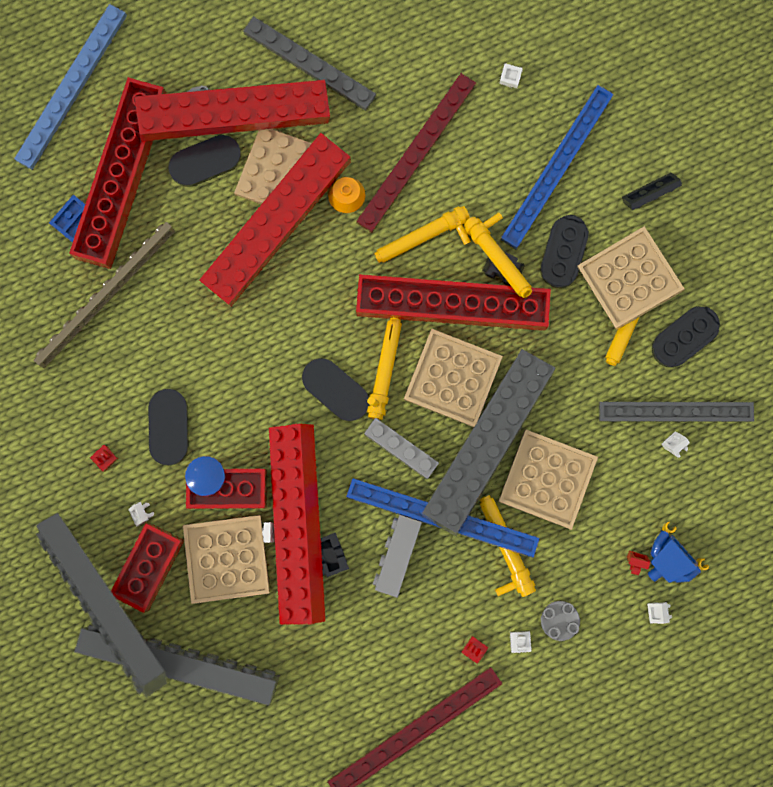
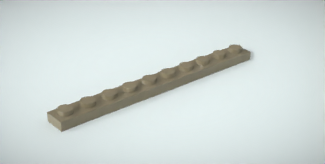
[33,222,175,368]

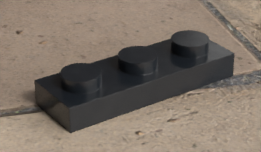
[622,172,682,211]

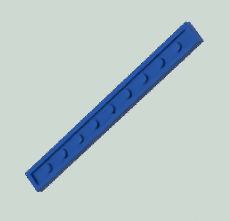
[500,85,614,249]
[346,479,539,558]

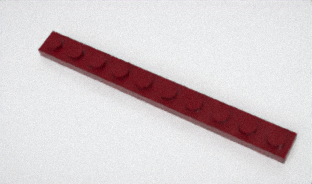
[356,73,476,233]
[327,666,502,787]

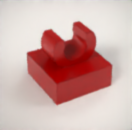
[90,445,119,472]
[627,550,650,576]
[461,636,489,664]

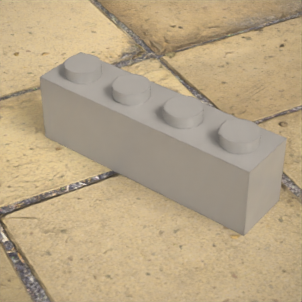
[364,418,439,480]
[372,515,422,597]

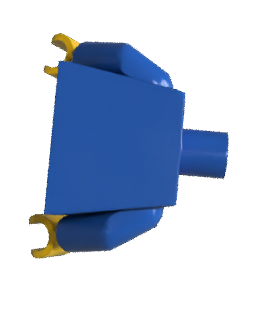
[648,522,709,583]

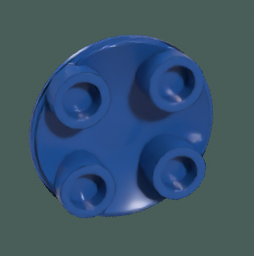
[185,456,225,496]

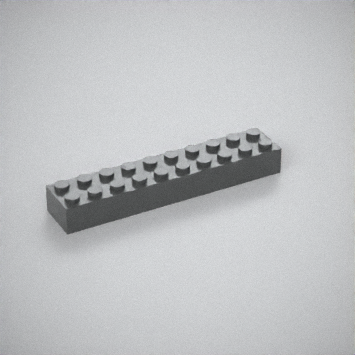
[422,349,555,536]
[36,513,167,698]
[74,624,279,705]

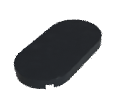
[169,135,241,187]
[540,215,589,288]
[652,306,720,368]
[302,358,369,421]
[148,389,189,466]

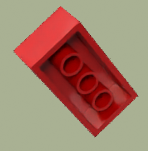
[186,469,267,509]
[111,523,184,613]

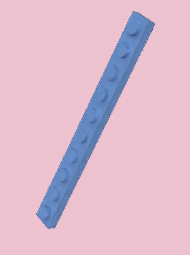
[14,4,127,170]

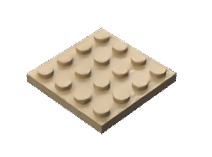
[234,129,312,220]
[578,226,685,330]
[404,329,503,427]
[498,429,598,530]
[183,515,270,604]

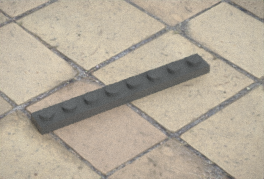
[243,16,376,111]
[599,402,754,422]

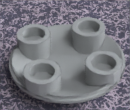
[541,601,580,641]

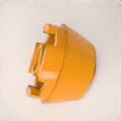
[328,177,365,213]

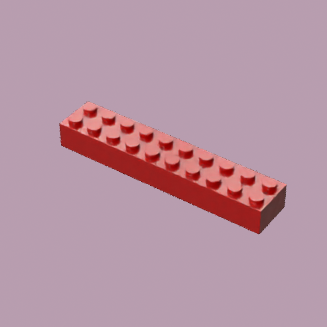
[69,77,167,269]
[135,80,330,141]
[199,133,351,307]
[356,274,551,331]
[269,423,326,625]

